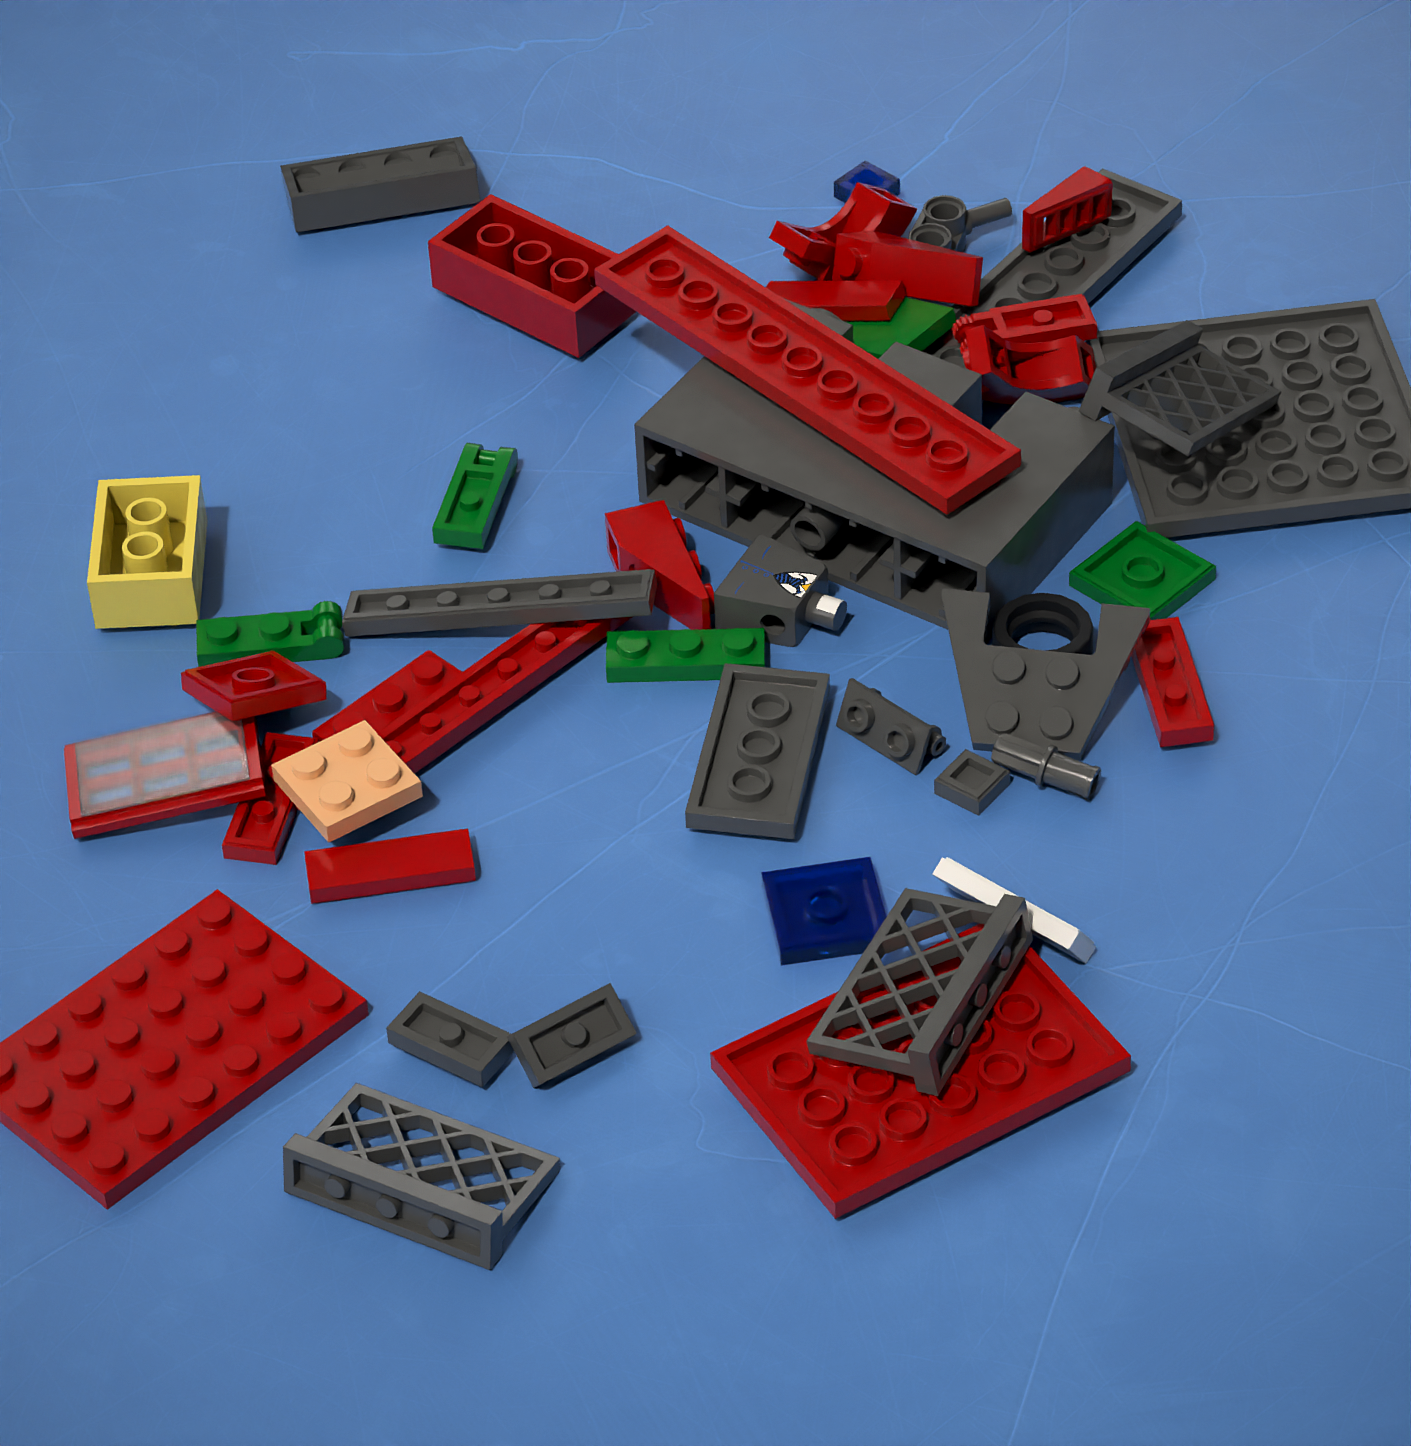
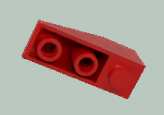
[605,500,715,630]

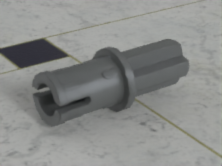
[991,733,1101,801]

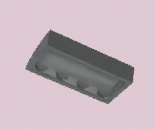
[280,136,480,232]

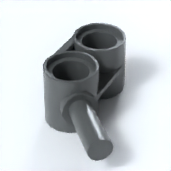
[908,195,1012,252]

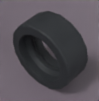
[992,593,1093,655]

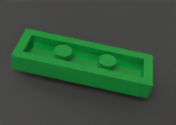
[606,628,765,683]

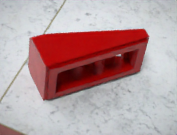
[1022,166,1113,253]

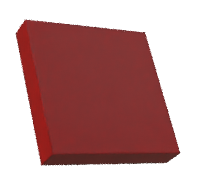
[181,651,327,721]

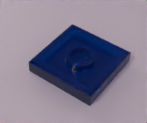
[761,857,886,966]

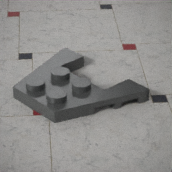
[941,588,1150,761]

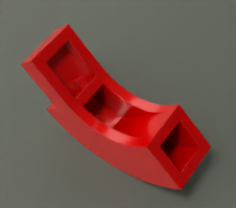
[769,182,917,281]
[963,325,1096,405]

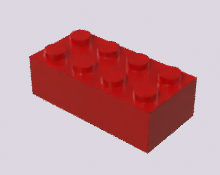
[428,194,636,358]

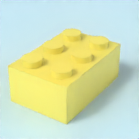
[87,475,207,629]

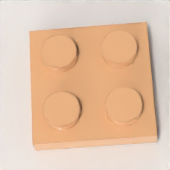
[271,720,423,843]

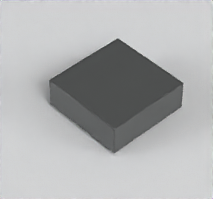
[934,749,1010,816]

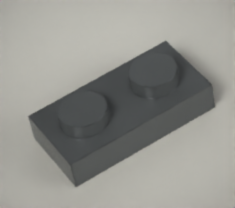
[507,983,637,1088]
[386,991,514,1087]

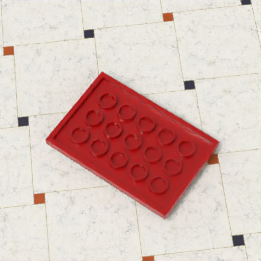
[0,889,369,1210]
[710,923,1131,1219]

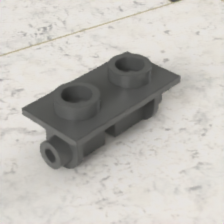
[836,678,946,775]

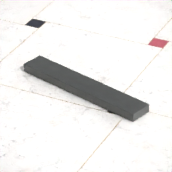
[342,569,658,637]

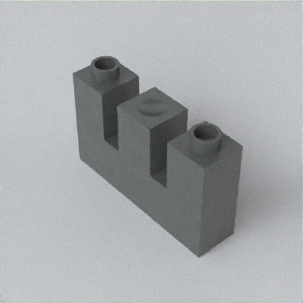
[634,297,1115,644]

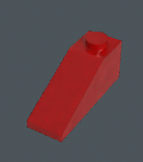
[832,231,983,306]

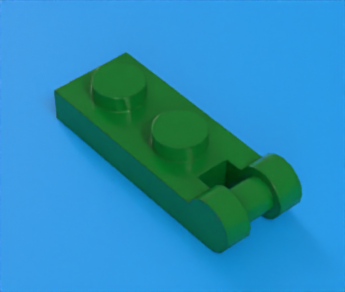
[432,443,518,549]
[196,601,344,667]

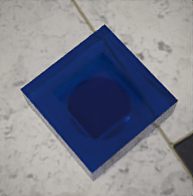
[834,161,900,203]

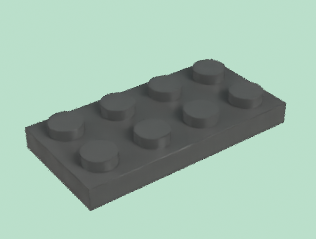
[685,663,830,839]

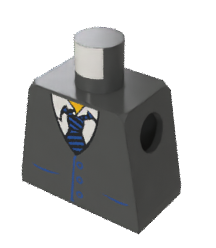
[714,533,847,647]

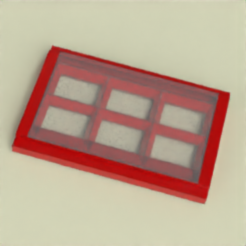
[64,712,266,839]

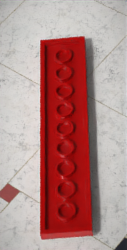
[594,225,1021,515]

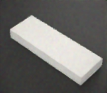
[933,857,1096,964]

